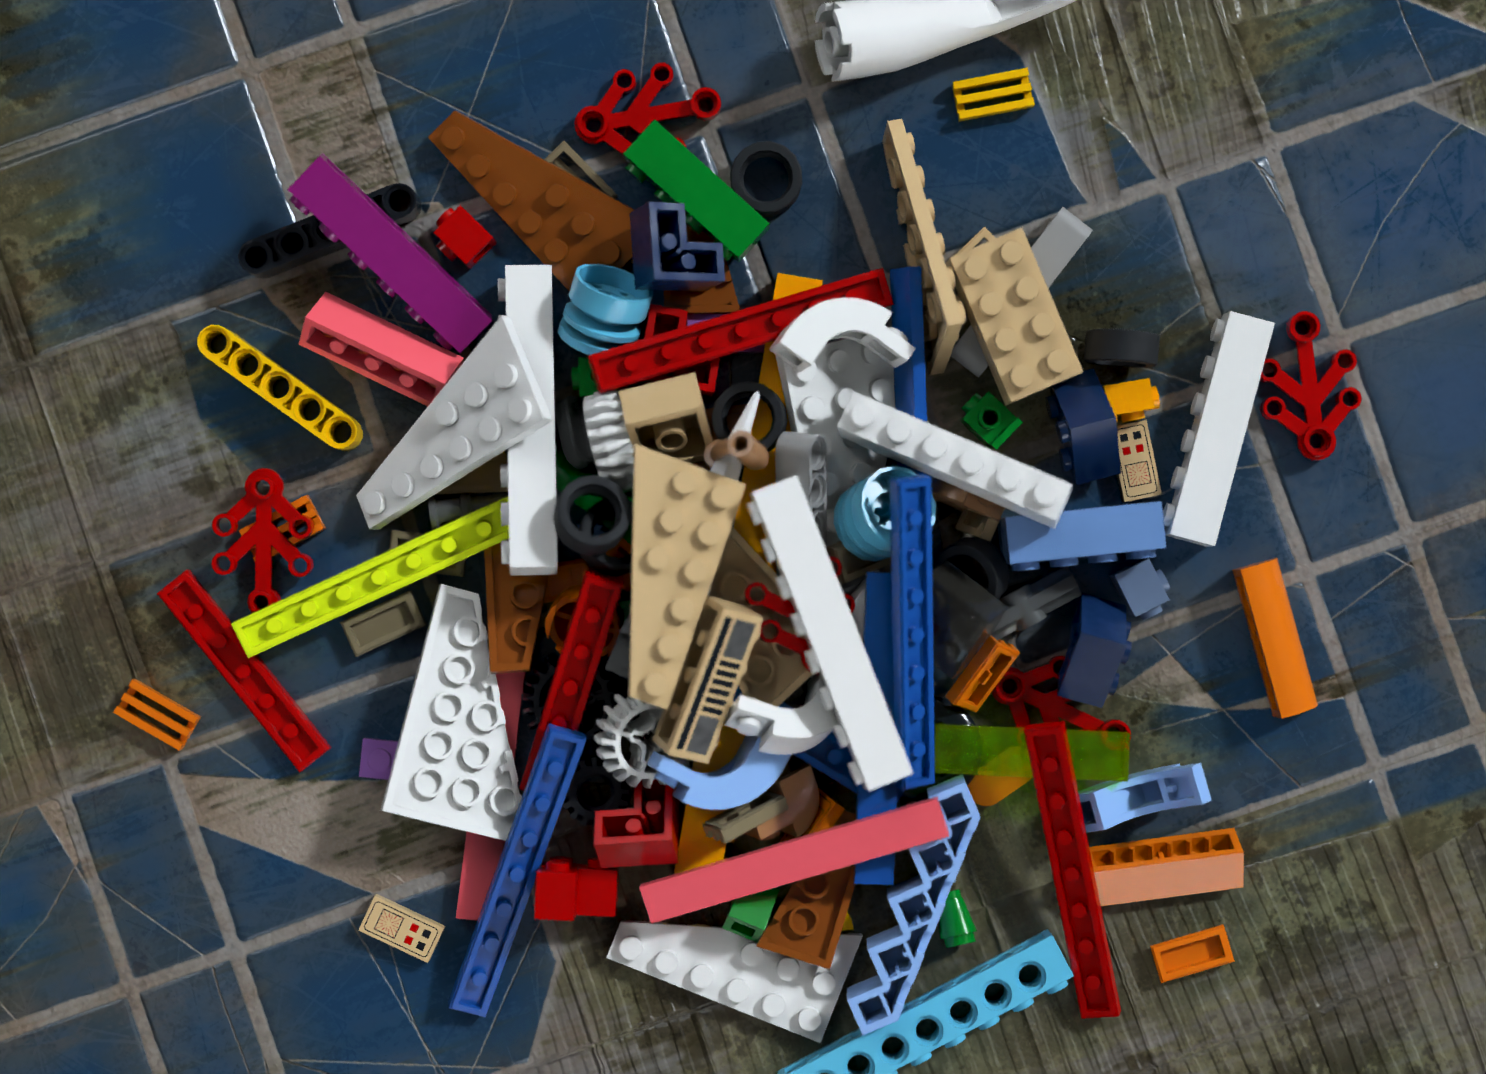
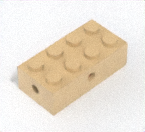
[946,227,1083,406]

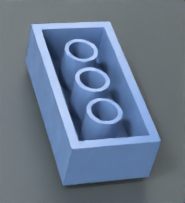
[997,501,1166,571]

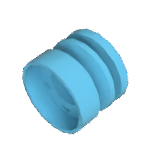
[557,264,654,355]
[834,466,936,561]

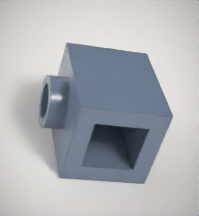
[1109,559,1170,620]

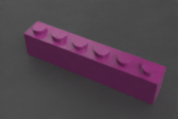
[287,153,492,353]

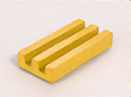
[952,67,1035,122]

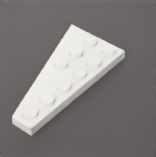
[356,315,553,530]
[606,920,863,1043]

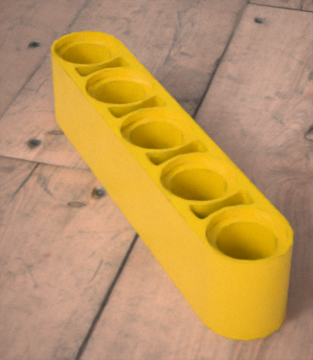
[197,325,363,451]

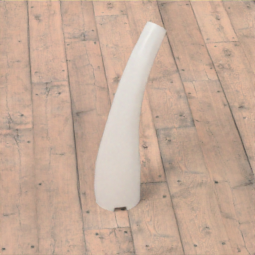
[815,0,1077,82]

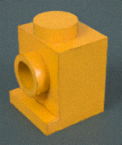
[1102,378,1160,422]

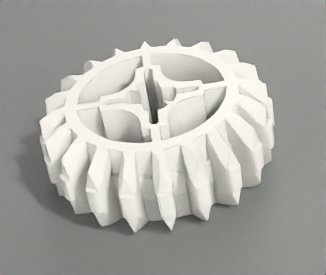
[582,389,634,493]
[594,689,690,789]

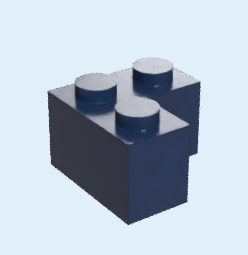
[629,202,725,291]
[1045,368,1121,485]
[1057,593,1132,708]

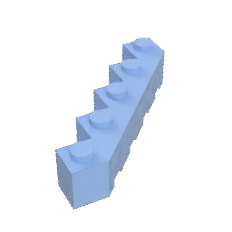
[847,774,981,1035]

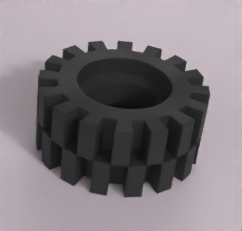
[563,756,631,827]

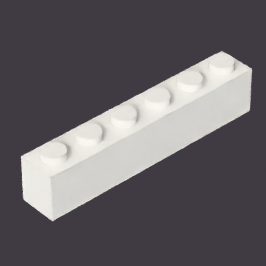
[1163,311,1275,547]
[837,391,1072,529]

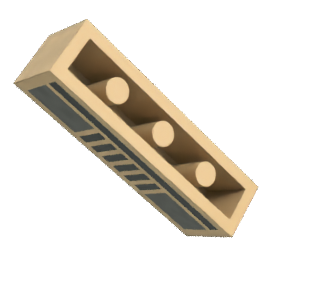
[652,595,764,764]

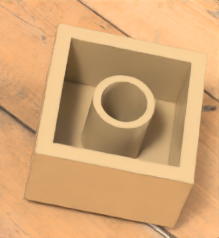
[619,372,713,464]

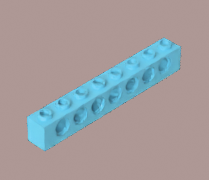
[777,929,1074,1074]

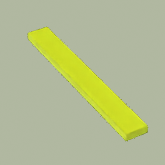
[231,496,509,658]

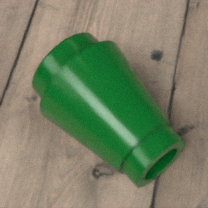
[939,889,977,948]

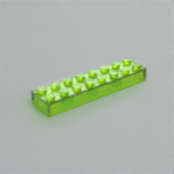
[934,723,1130,782]

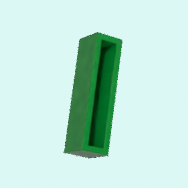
[623,119,770,263]

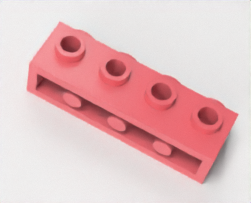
[299,291,464,407]

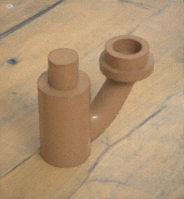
[704,430,769,470]

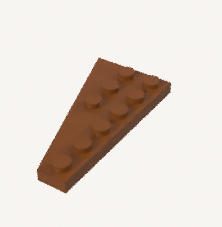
[428,111,636,291]

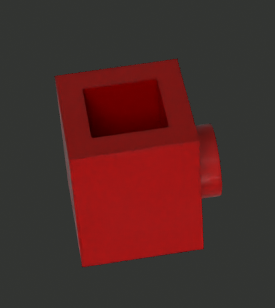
[433,205,497,270]

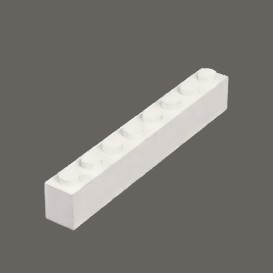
[498,265,557,575]
[746,475,913,791]

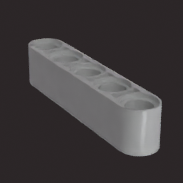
[951,207,1093,378]
[775,431,827,576]

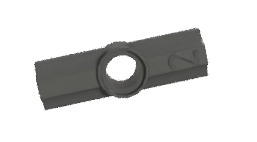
[964,566,1082,649]

